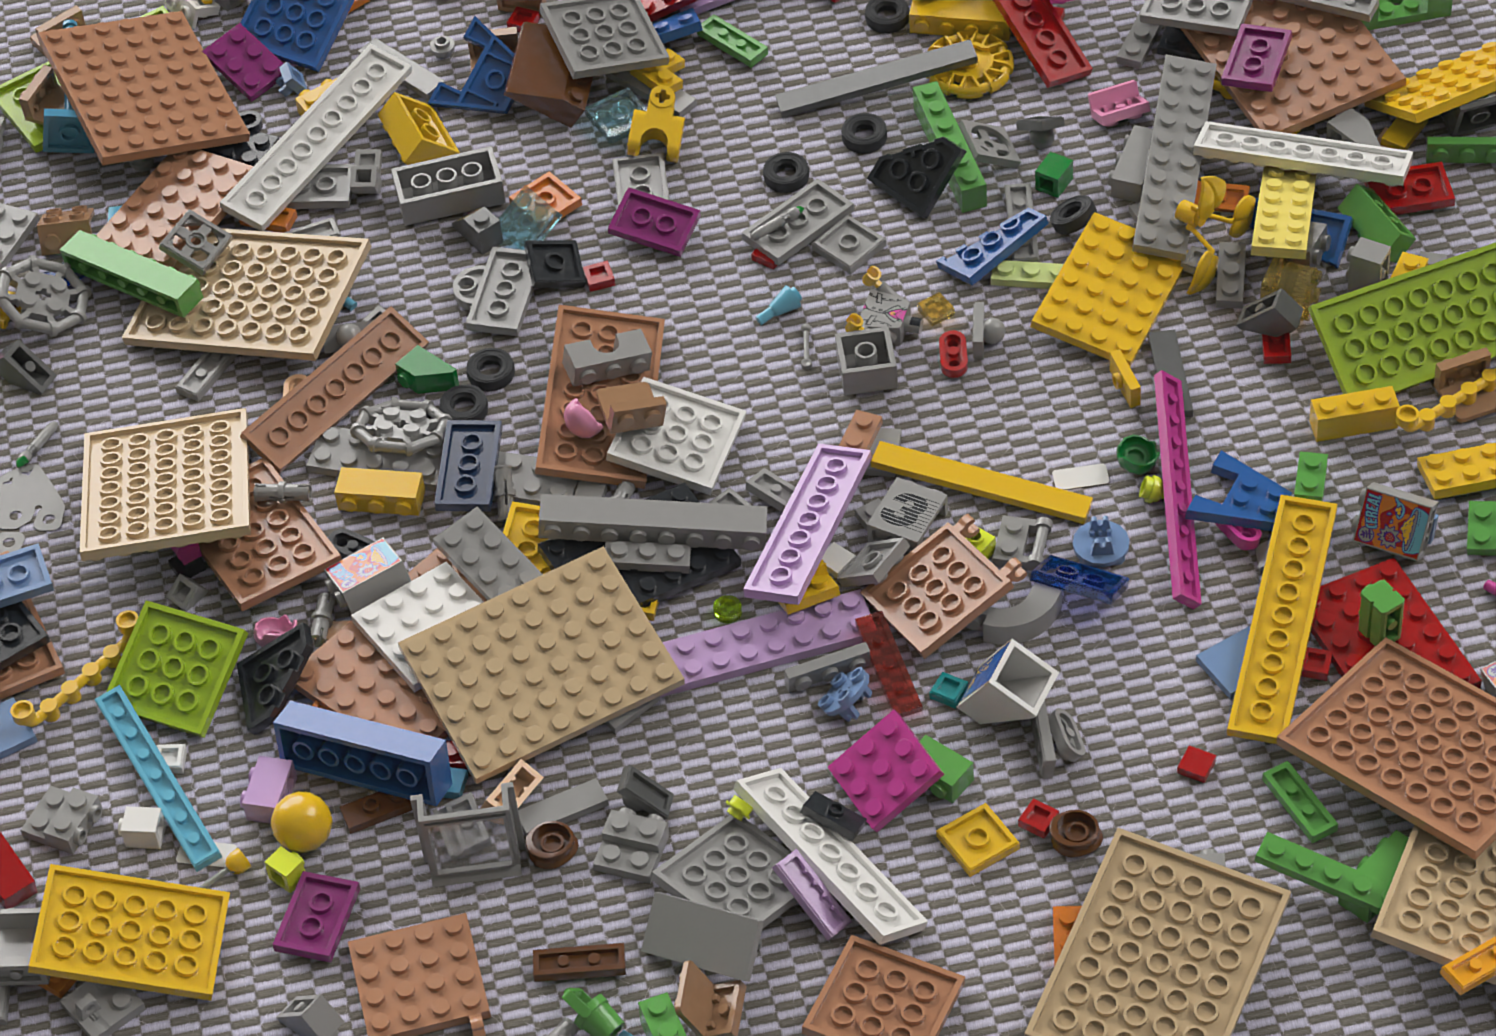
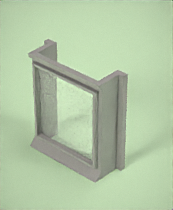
[410,782,526,887]

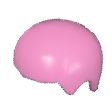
[564,398,603,438]
[254,615,297,647]

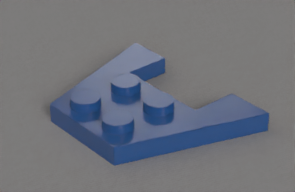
[428,16,514,114]
[1185,450,1292,531]

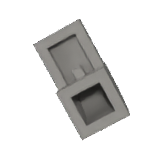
[350,149,383,194]

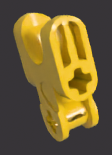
[627,85,685,163]

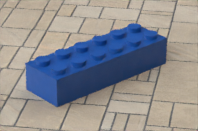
[273,701,453,806]

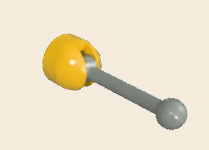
[199,848,251,889]

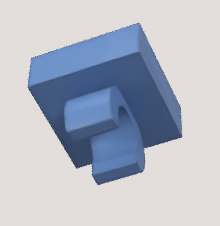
[276,62,307,97]

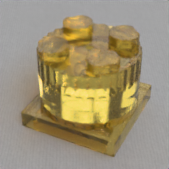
[1260,257,1322,321]

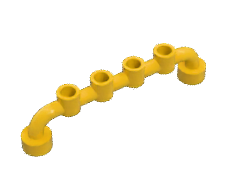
[1396,368,1496,432]
[10,610,138,727]

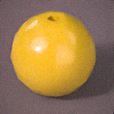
[271,791,333,853]

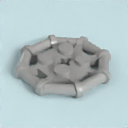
[0,255,92,337]
[350,397,452,457]

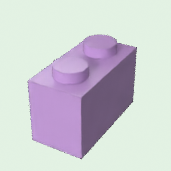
[240,756,297,824]

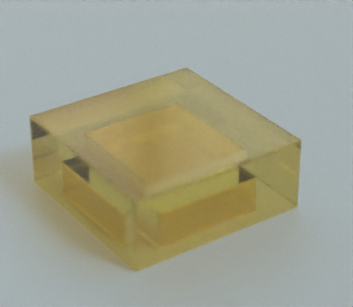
[917,292,955,326]

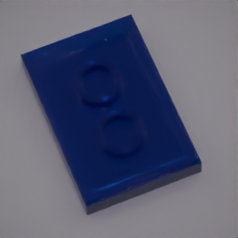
[1030,555,1130,605]

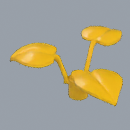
[1175,176,1256,295]

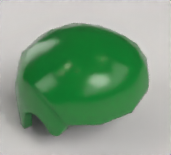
[1116,434,1160,475]

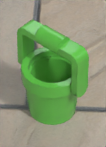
[562,988,625,1036]

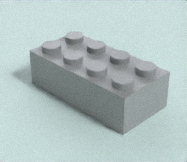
[391,146,506,226]

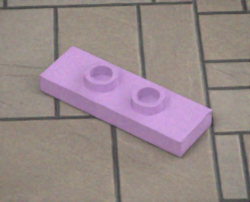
[772,849,852,941]

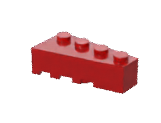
[0,832,38,909]

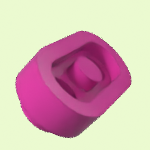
[1215,523,1262,550]

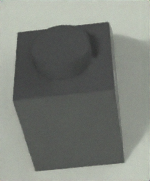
[452,206,503,255]
[1236,289,1304,337]
[0,339,57,395]

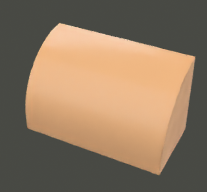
[480,759,544,823]

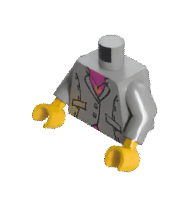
[845,266,924,346]

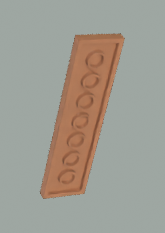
[240,306,429,474]

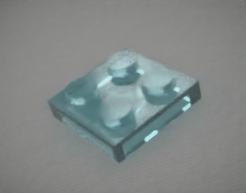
[585,87,647,144]
[499,185,563,250]

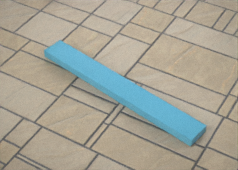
[94,685,222,872]

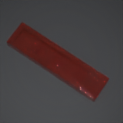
[855,611,923,717]

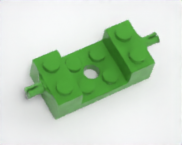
[1361,0,1453,30]

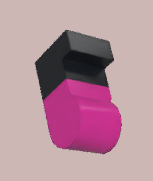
[168,543,206,578]

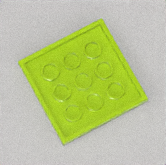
[106,600,249,738]

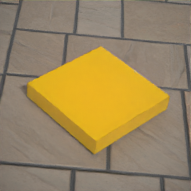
[936,803,1020,877]

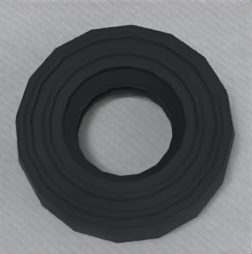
[865,0,910,33]
[841,113,887,154]
[763,152,810,193]
[1050,195,1097,234]
[467,348,515,392]
[439,384,488,420]

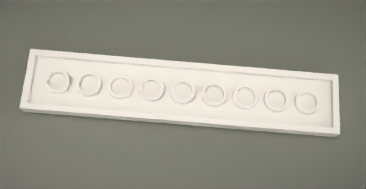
[220,43,412,231]

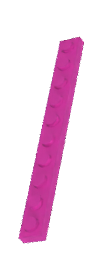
[1154,370,1202,610]

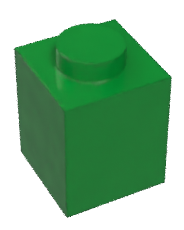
[1035,151,1073,198]

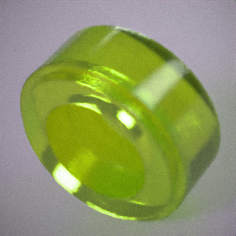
[713,595,742,624]

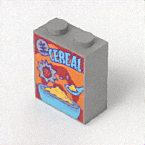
[1351,482,1439,561]
[324,538,411,614]

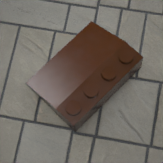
[504,22,593,128]

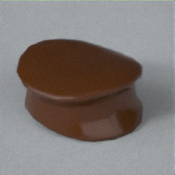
[1049,809,1103,858]
[525,821,579,869]

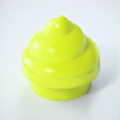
[1139,475,1164,503]

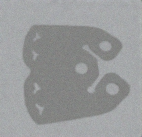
[0,464,65,553]

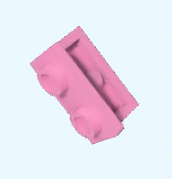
[1088,80,1150,127]

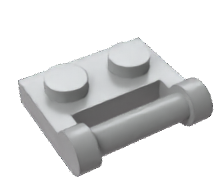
[993,515,1053,571]

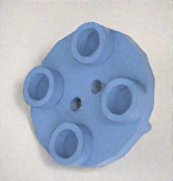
[1073,516,1130,567]
[818,667,872,722]

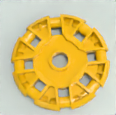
[926,31,1014,99]

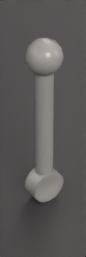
[801,323,812,370]

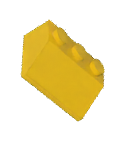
[377,92,460,165]

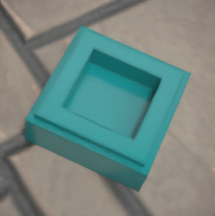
[929,671,969,709]

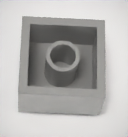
[835,326,898,396]

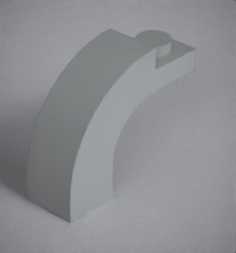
[966,581,1062,645]

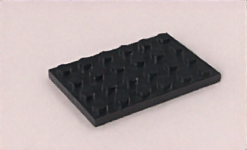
[538,483,742,608]

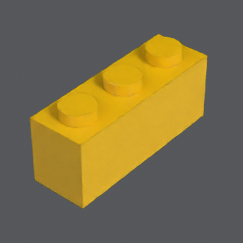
[1309,386,1400,442]
[334,467,426,516]

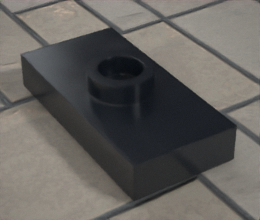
[800,791,867,841]

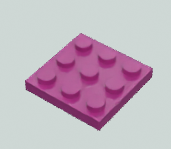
[828,709,945,832]

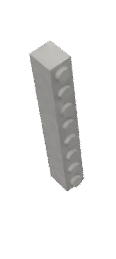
[539,494,767,551]

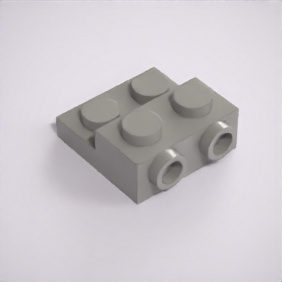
[20,786,103,855]
[593,808,670,884]

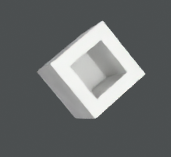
[118,806,166,849]

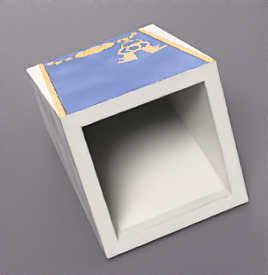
[957,639,1059,724]

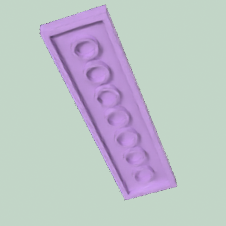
[743,444,872,605]
[660,589,878,698]

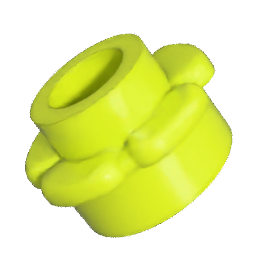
[726,795,753,822]

